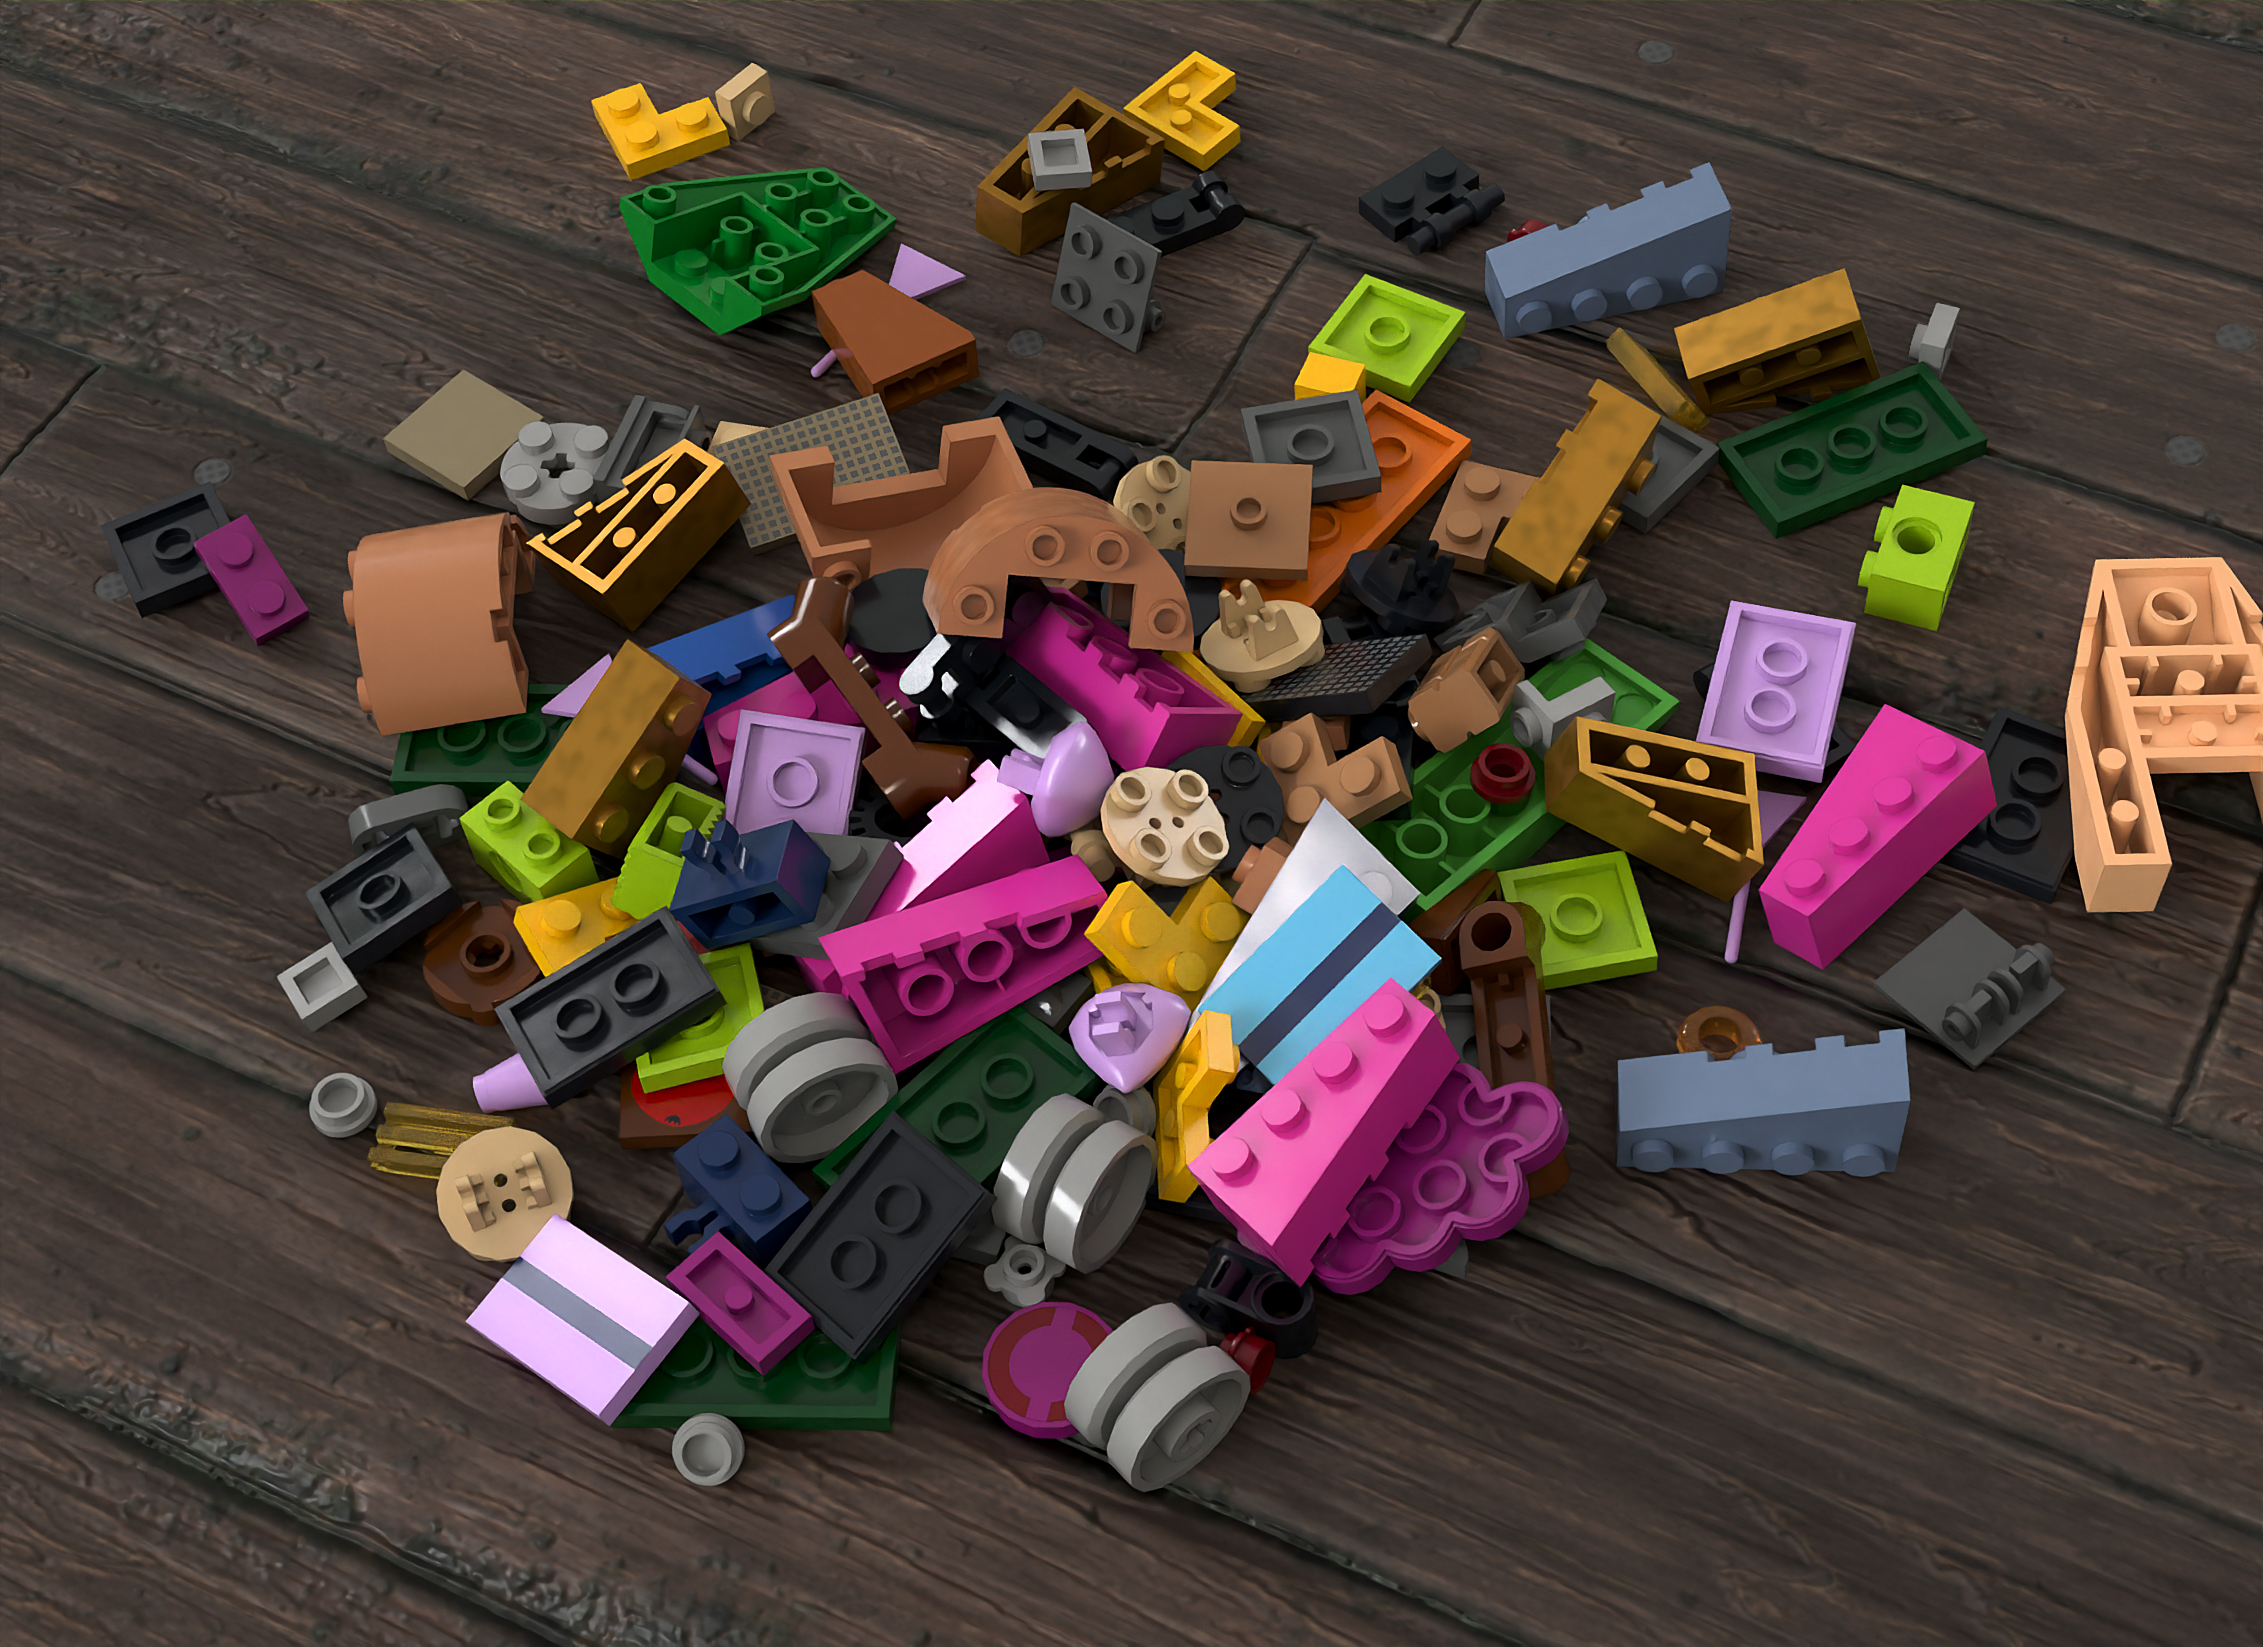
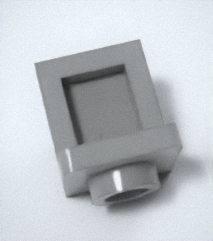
[1509,676,1616,762]

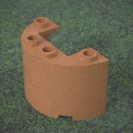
[769,416,1033,592]
[922,487,1194,652]
[343,512,536,736]

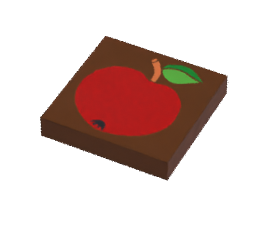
[619,1059,757,1149]

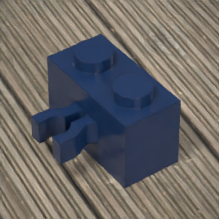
[669,819,831,950]
[663,1113,813,1271]

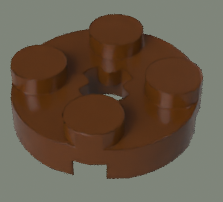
[422,899,545,1026]

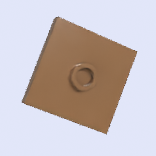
[1184,460,1313,581]

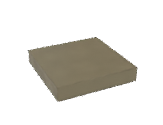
[383,369,546,501]

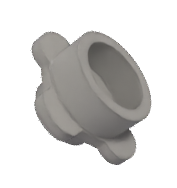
[984,1235,1066,1308]

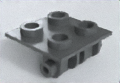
[1051,202,1166,353]
[1872,908,2066,1070]

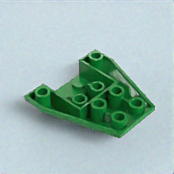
[619,167,896,336]

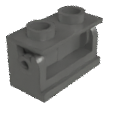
[593,395,712,504]

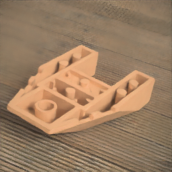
[2065,557,2263,913]

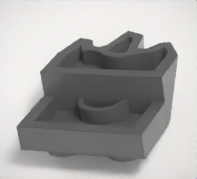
[1433,578,1607,663]

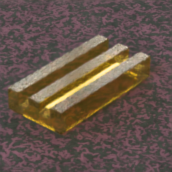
[1605,327,1711,434]
[367,1102,517,1187]

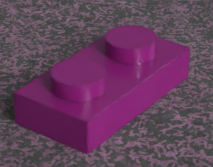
[194,514,310,647]
[666,1231,815,1376]

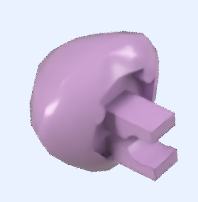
[996,722,1114,838]
[1069,983,1192,1093]

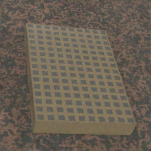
[712,393,910,556]

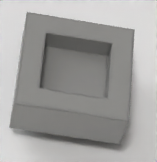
[1027,129,1092,191]
[1909,303,1960,381]
[276,942,368,1033]

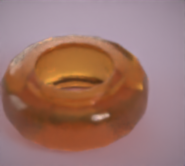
[1676,1005,1761,1061]

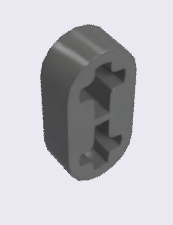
[348,784,469,857]

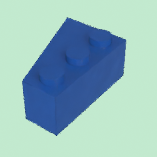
[647,595,795,767]

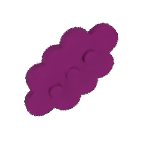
[1237,1063,1569,1295]

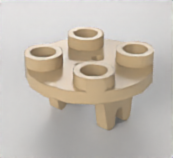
[1113,455,1191,553]
[1199,579,1325,693]
[1100,767,1229,889]
[436,1126,574,1263]

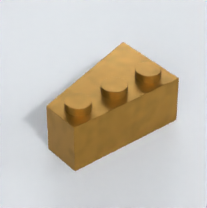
[975,87,1165,257]
[1674,268,1881,415]
[1490,378,1661,600]
[527,439,751,633]
[520,639,712,861]
[1543,716,1764,903]

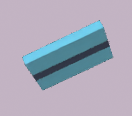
[1198,864,1441,1086]

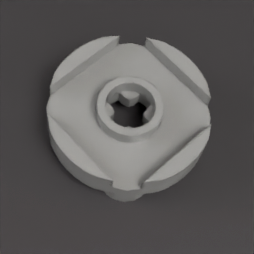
[500,421,610,525]

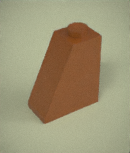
[812,270,979,416]

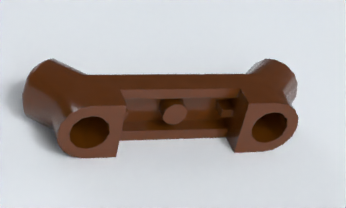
[767,576,980,823]
[1459,901,1571,1199]

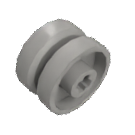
[722,992,898,1164]
[991,1093,1159,1274]
[1064,1302,1250,1492]

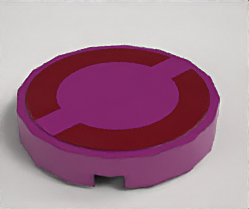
[982,1302,1113,1439]

